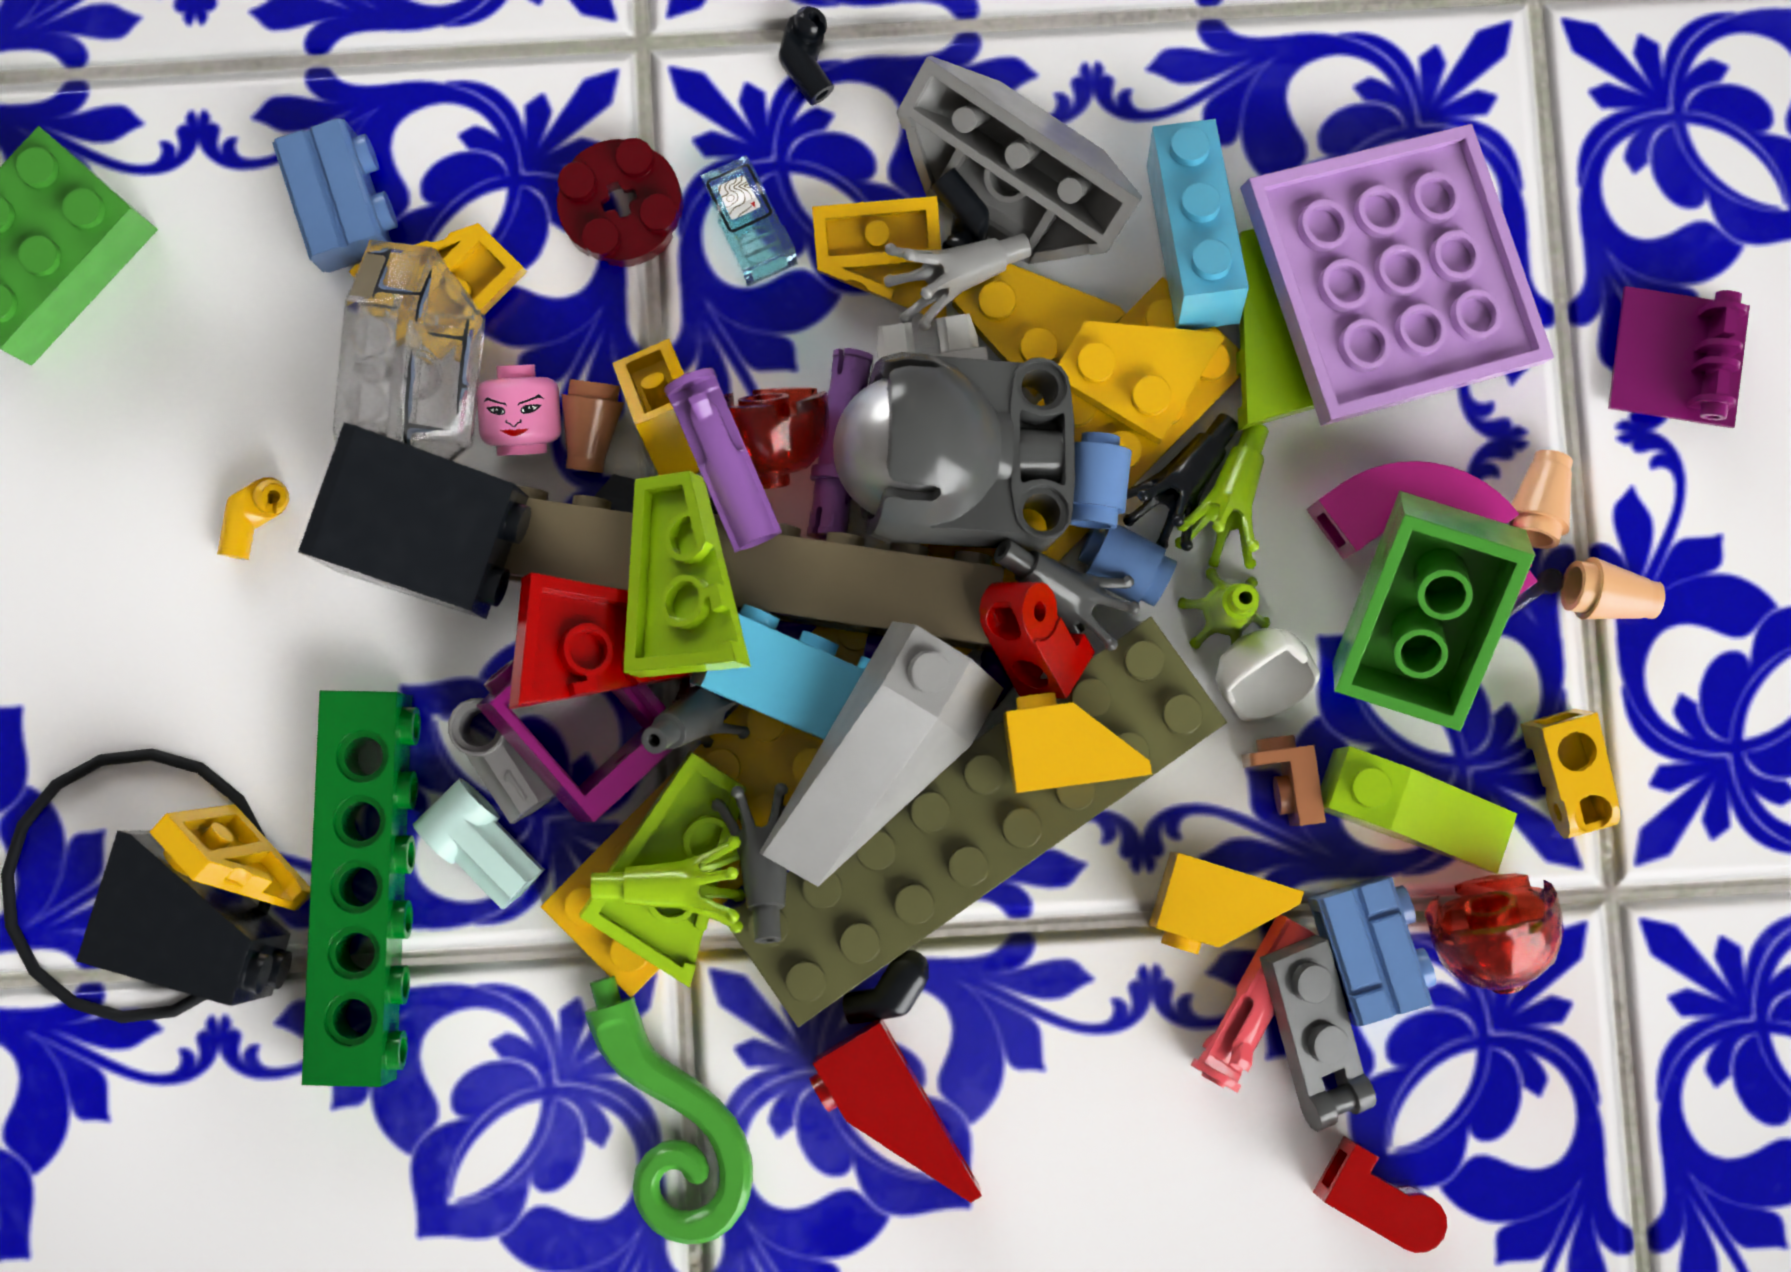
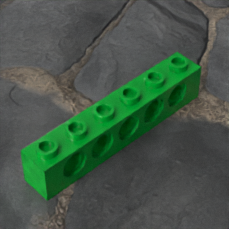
[302,690,421,1087]

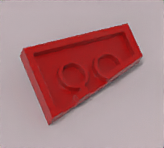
[509,572,693,709]

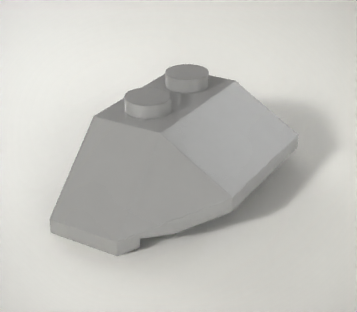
[896,55,1142,264]

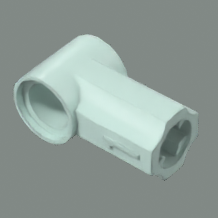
[413,778,545,909]

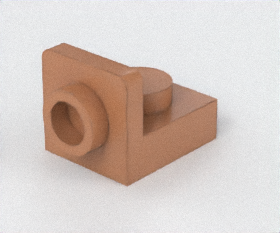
[1241,735,1326,826]

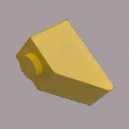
[612,338,700,475]
[1003,693,1152,794]
[1149,852,1304,955]

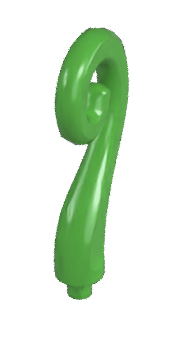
[584,976,753,1244]

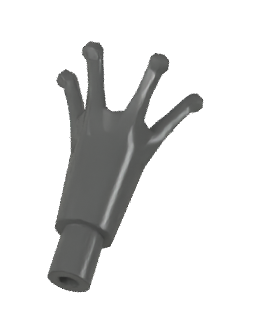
[993,539,1141,651]
[641,677,750,754]
[711,783,788,944]

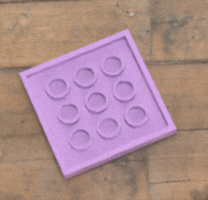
[1240,124,1554,426]

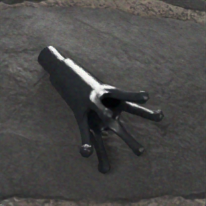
[1123,413,1238,551]

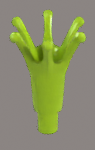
[1175,424,1269,569]
[1178,567,1271,649]
[591,836,745,933]

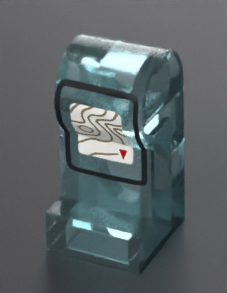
[700,155,798,287]

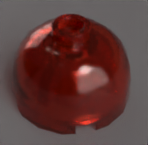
[723,387,829,489]
[1424,873,1564,994]

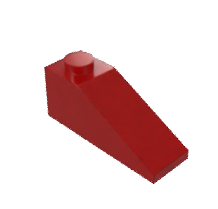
[809,1020,982,1203]

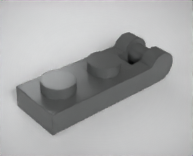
[1260,935,1377,1132]

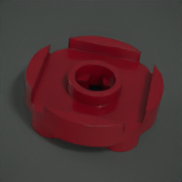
[557,138,684,267]

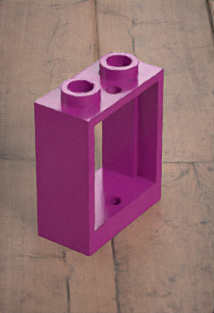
[476,660,673,822]

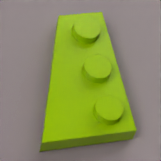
[1236,228,1315,431]
[623,471,751,678]
[579,750,746,988]

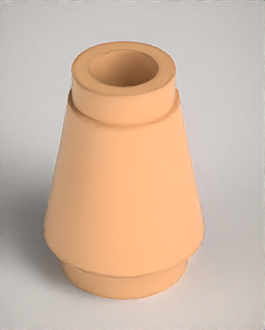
[1508,450,1573,549]
[1560,557,1665,620]

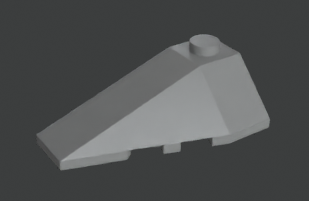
[759,621,1004,887]

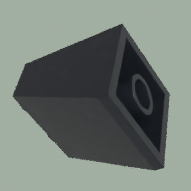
[298,422,531,619]
[76,830,292,1006]

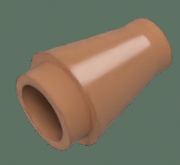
[561,379,624,473]

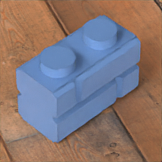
[272,118,398,273]
[1307,876,1436,1027]

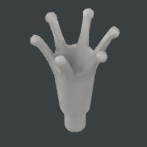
[884,233,1031,331]

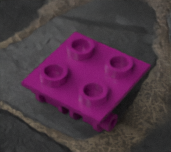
[1608,286,1750,428]

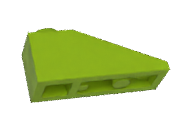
[1321,746,1517,874]

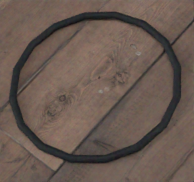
[1,748,271,1023]

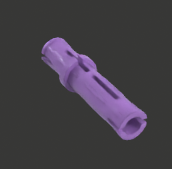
[807,348,873,541]

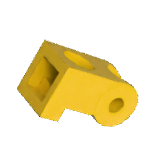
[1520,708,1620,839]

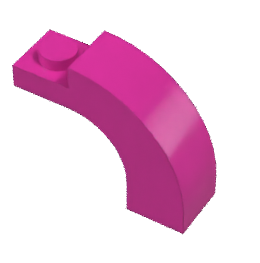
[1306,461,1538,596]

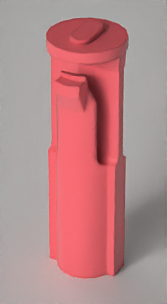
[1190,915,1315,1093]

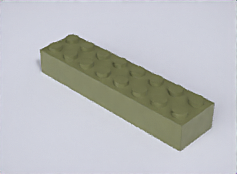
[732,616,1228,1027]

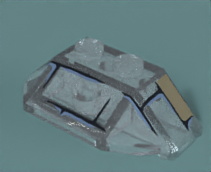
[332,240,486,461]

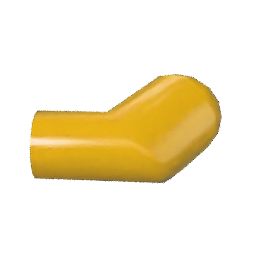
[217,477,289,560]

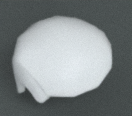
[1216,628,1320,721]

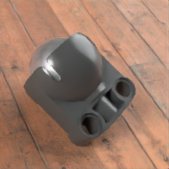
[833,352,1075,553]

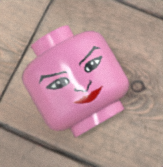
[476,364,562,456]

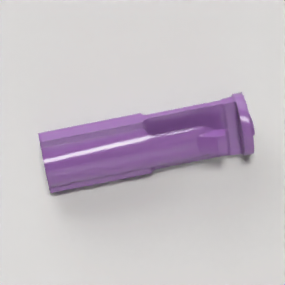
[664,368,782,553]

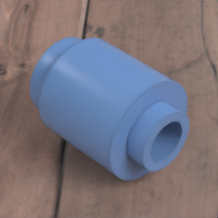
[1069,432,1132,530]
[1077,524,1177,607]

